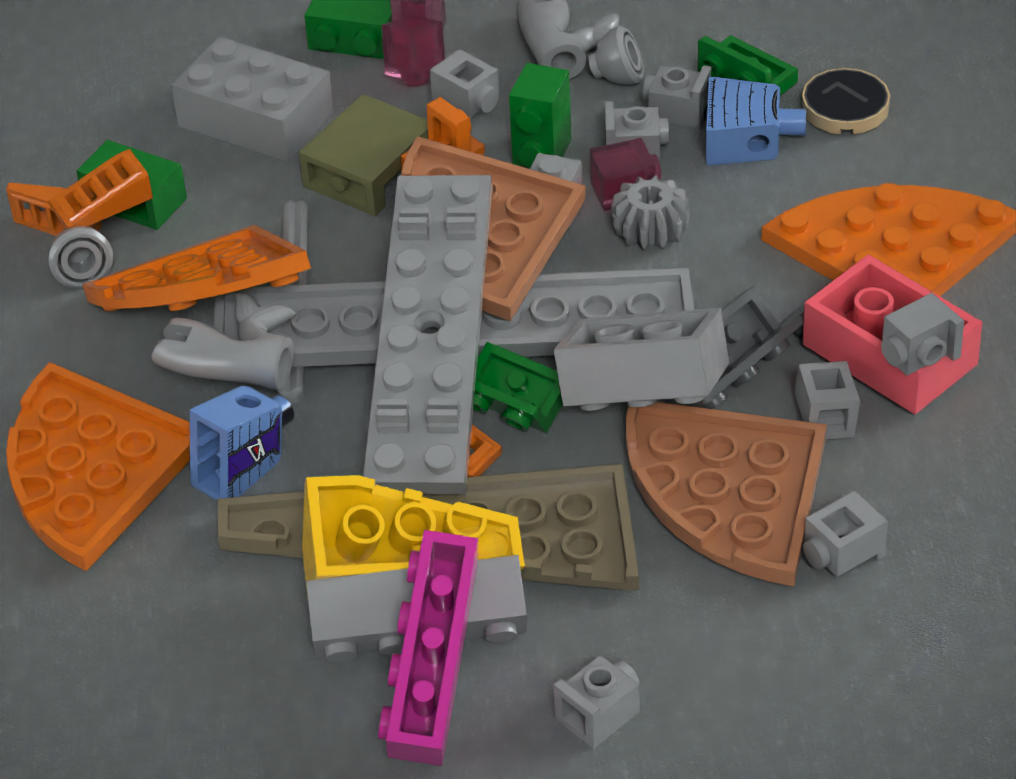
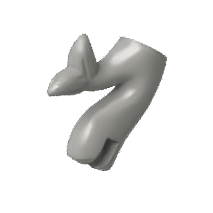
[517,0,620,79]
[151,292,296,390]

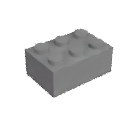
[171,37,334,162]
[554,307,730,411]

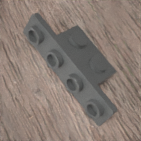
[681,287,804,409]

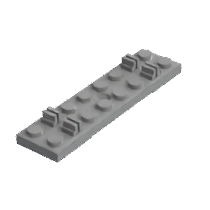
[363,175,493,495]

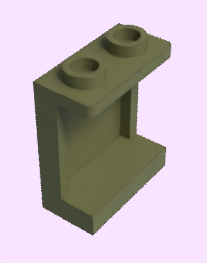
[299,94,428,217]

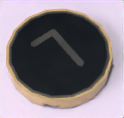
[802,68,890,134]

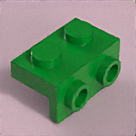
[697,35,798,96]
[473,342,563,434]

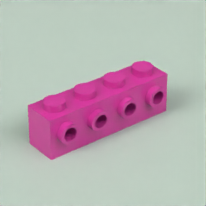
[378,530,478,766]

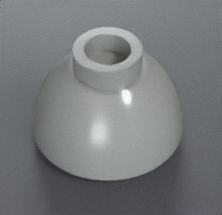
[588,26,644,85]
[48,226,113,289]

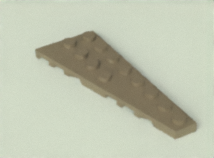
[218,464,639,590]

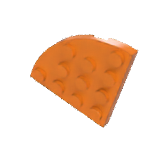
[761,183,1016,297]
[82,225,311,312]
[6,362,190,571]

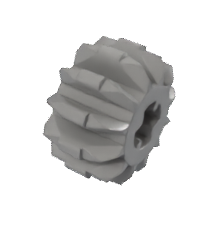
[611,175,689,250]

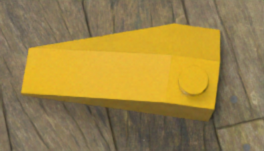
[302,475,525,599]

